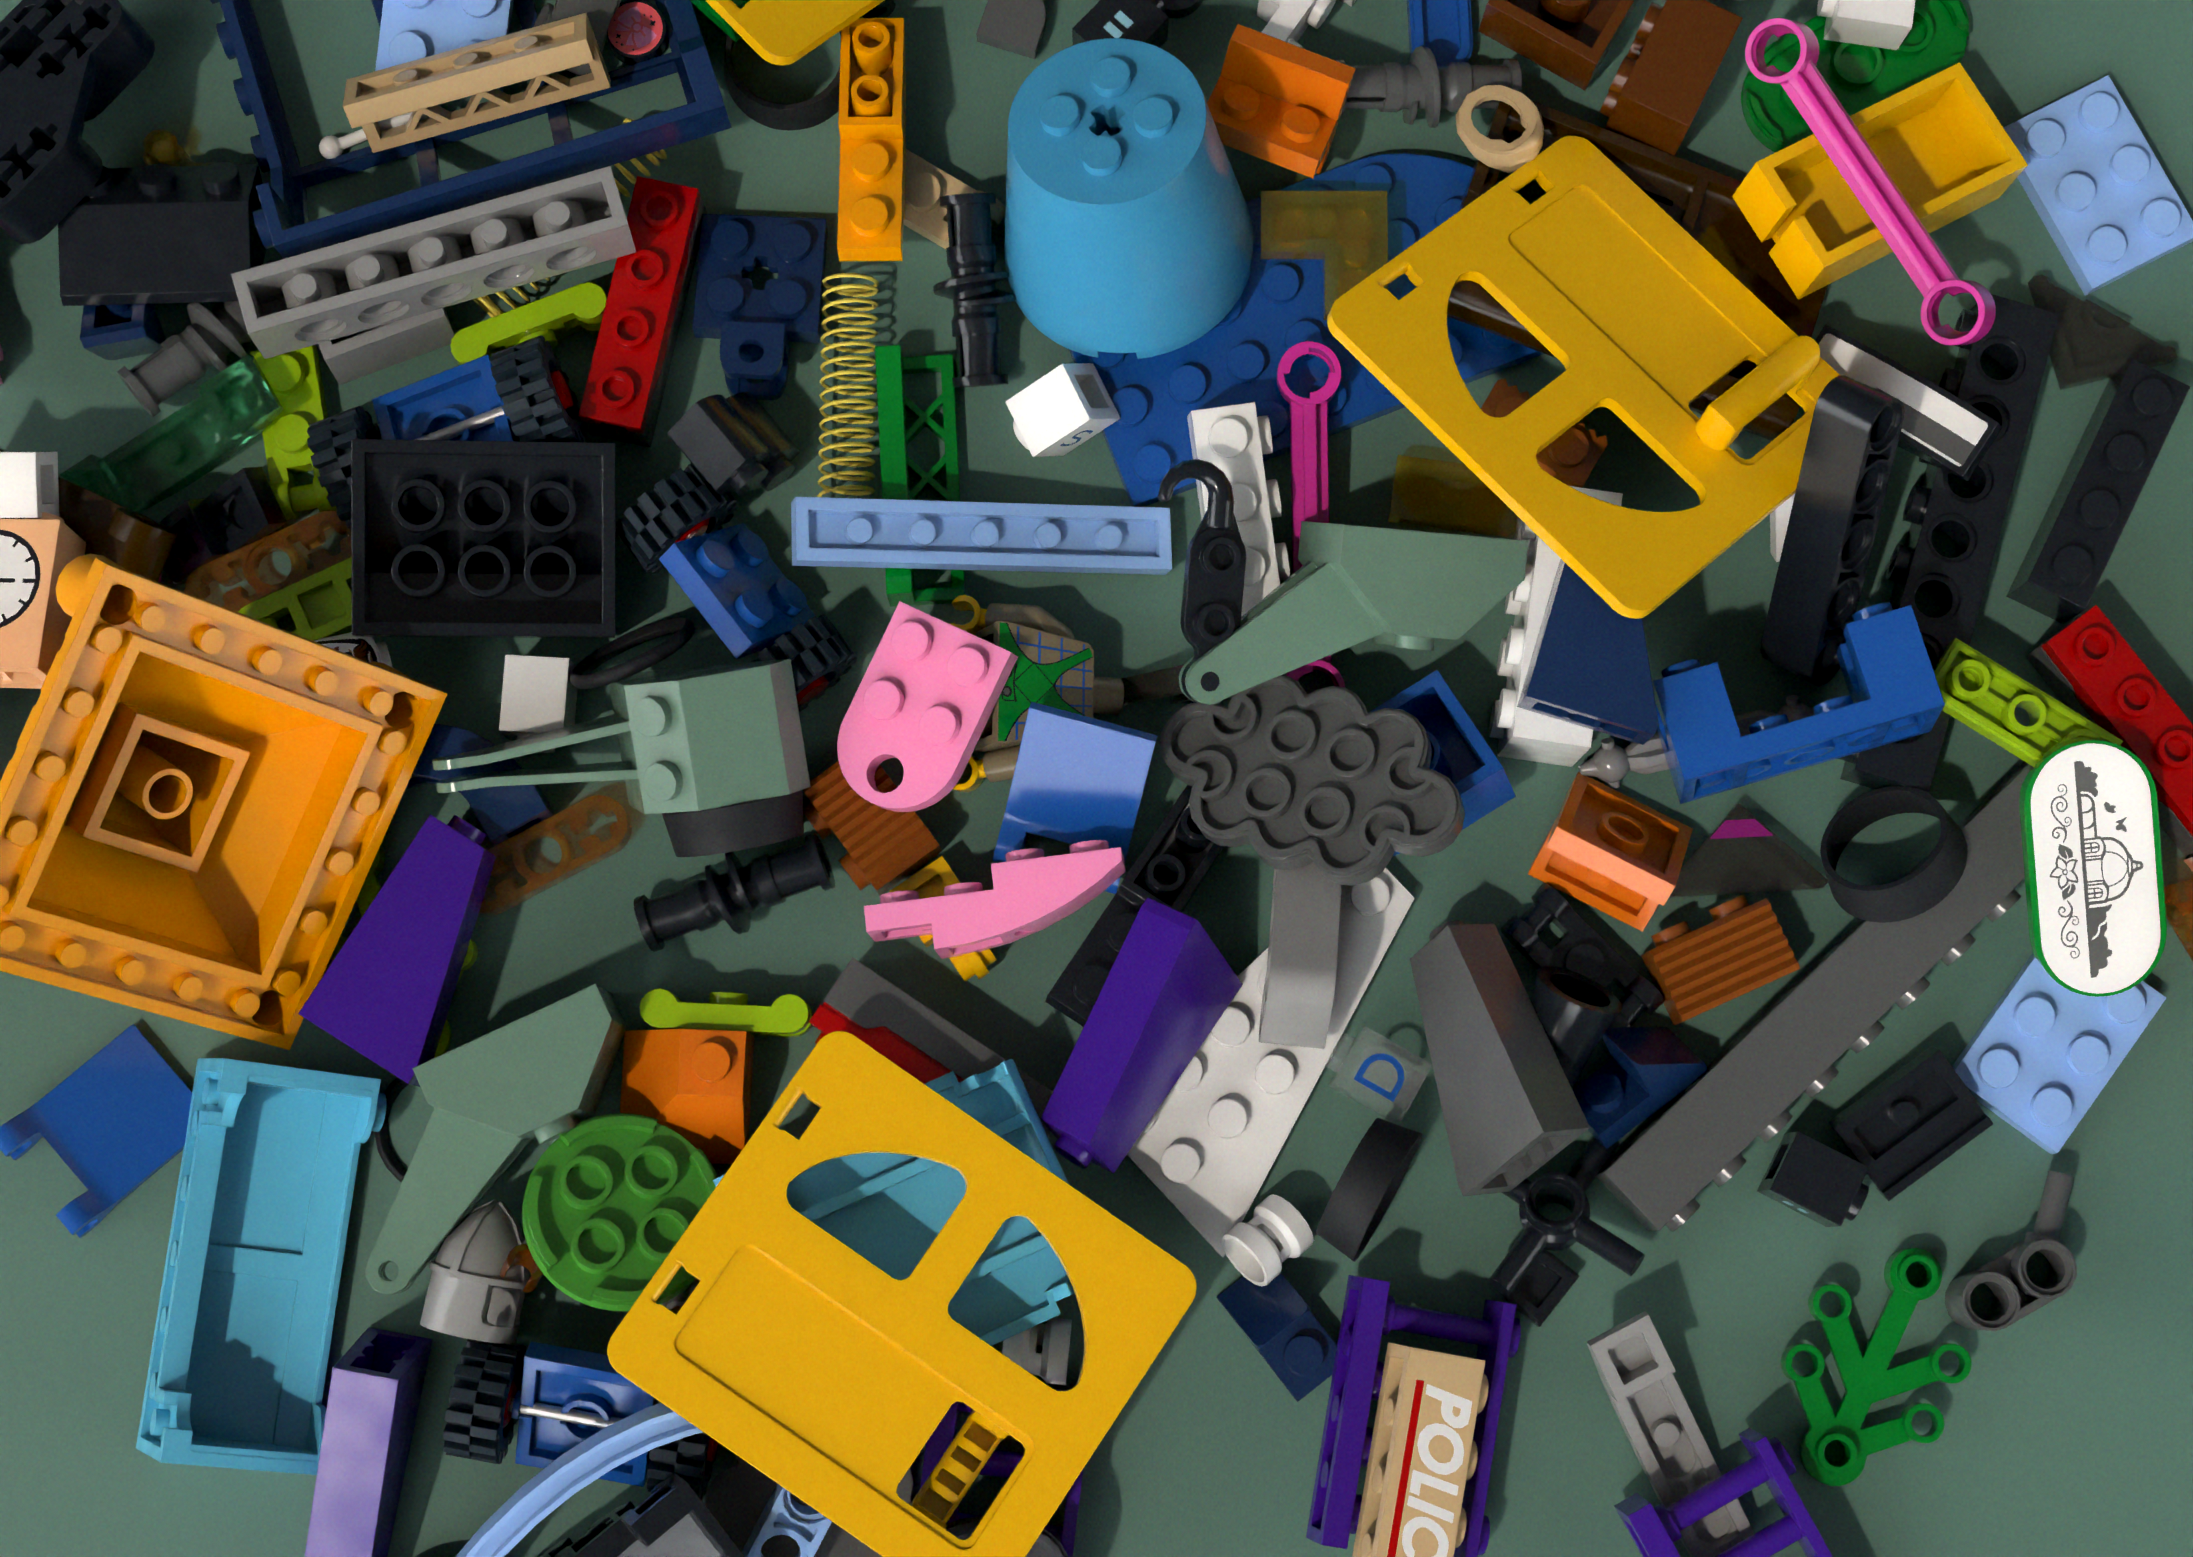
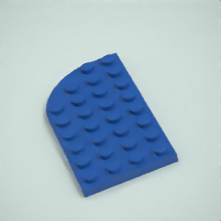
[1069,153,1544,507]

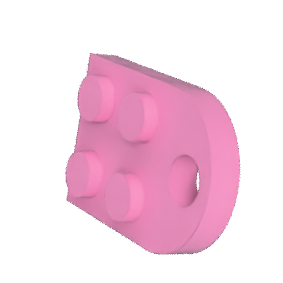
[837,601,1018,812]

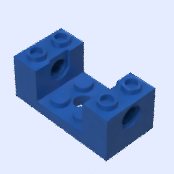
[1653,602,1945,804]

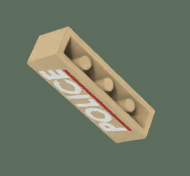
[1352,1342,1488,1557]

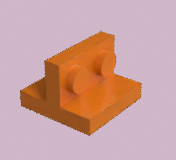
[1207,24,1356,178]
[1528,772,1693,932]

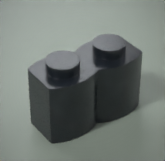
[667,392,800,496]

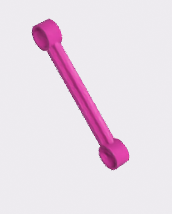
[1745,18,1996,345]
[1276,341,1345,687]

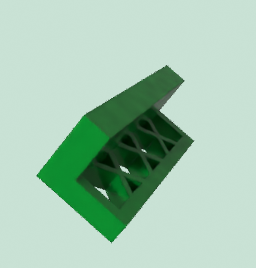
[875,345,965,607]

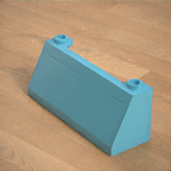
[136,1058,386,1475]

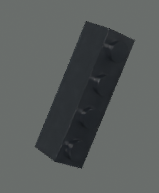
[2006,359,2190,624]

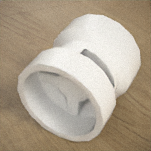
[1221,1194,1314,1287]
[1002,1318,1072,1385]

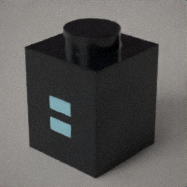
[1072,0,1169,48]
[1757,1131,1869,1227]

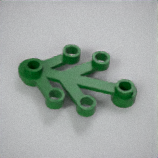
[1781,1248,1972,1486]

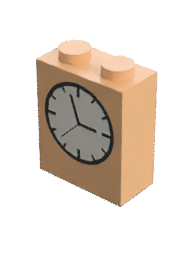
[0,512,86,689]

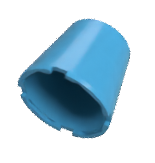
[1004,38,1254,359]

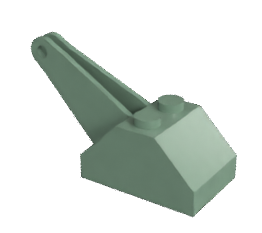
[432,659,810,814]
[365,984,627,1294]

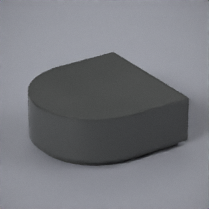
[976,0,1046,59]

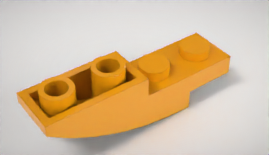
[837,18,906,261]

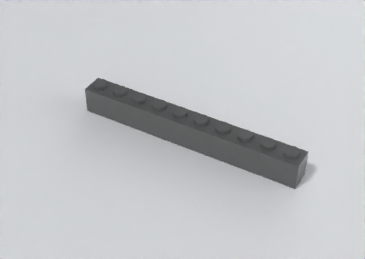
[1596,761,2034,1232]

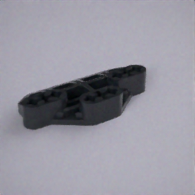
[0,0,155,244]

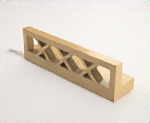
[343,13,611,153]

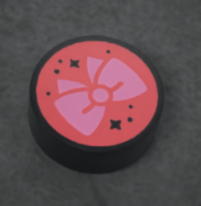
[606,0,668,65]

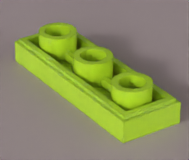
[1933,638,2123,767]

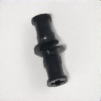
[933,193,1015,388]
[634,833,835,952]

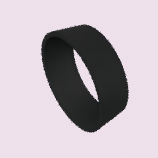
[724,31,841,131]
[1820,786,1968,923]
[662,790,804,857]
[1316,1118,1422,1262]

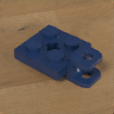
[693,214,828,400]

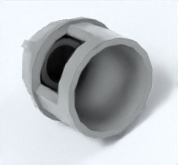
[420,1200,530,1344]

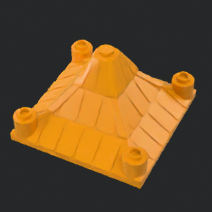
[0,554,447,1050]

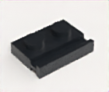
[1828,1045,1993,1201]

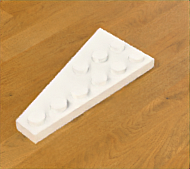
[1127,868,1415,1258]

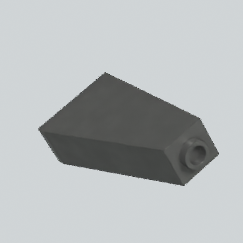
[1410,920,1590,1196]

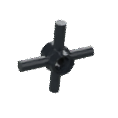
[1488,1136,1645,1296]

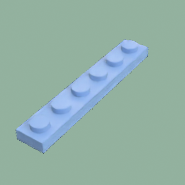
[791,497,1172,575]

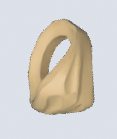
[1455,85,1544,173]

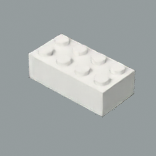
[1489,486,1623,767]

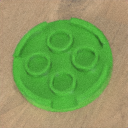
[522,1113,718,1311]

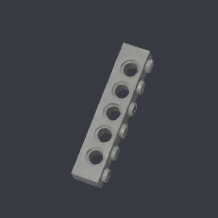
[231,166,636,359]

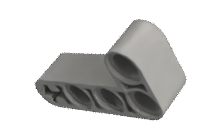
[1259,862,1341,1049]

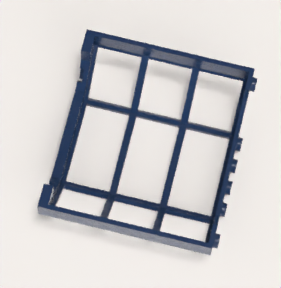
[210,0,732,259]

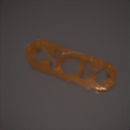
[184,511,352,612]
[479,795,632,916]

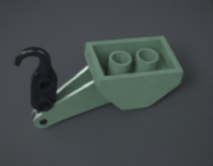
[1158,459,1528,705]

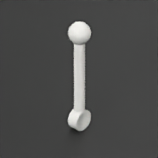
[319,104,441,159]

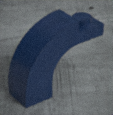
[405,724,557,849]

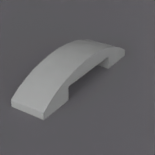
[1587,1311,1754,1557]

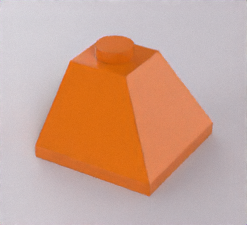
[620,1029,754,1165]

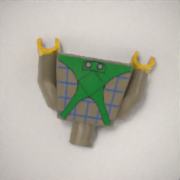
[950,595,1124,792]

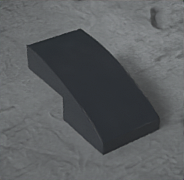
[159,467,287,585]

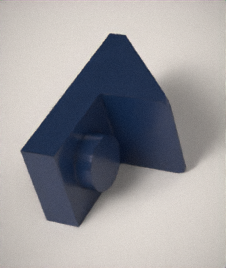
[80,304,166,360]
[1573,1027,1708,1149]
[1216,1273,1337,1402]

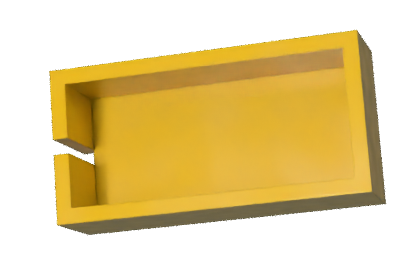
[1732,62,2028,300]

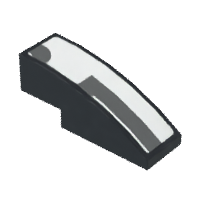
[1815,325,2003,481]

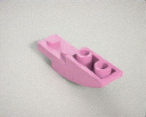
[864,840,1126,959]

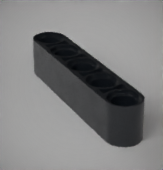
[1760,375,1905,686]

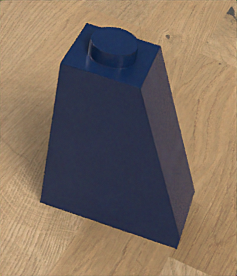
[1517,559,1658,745]

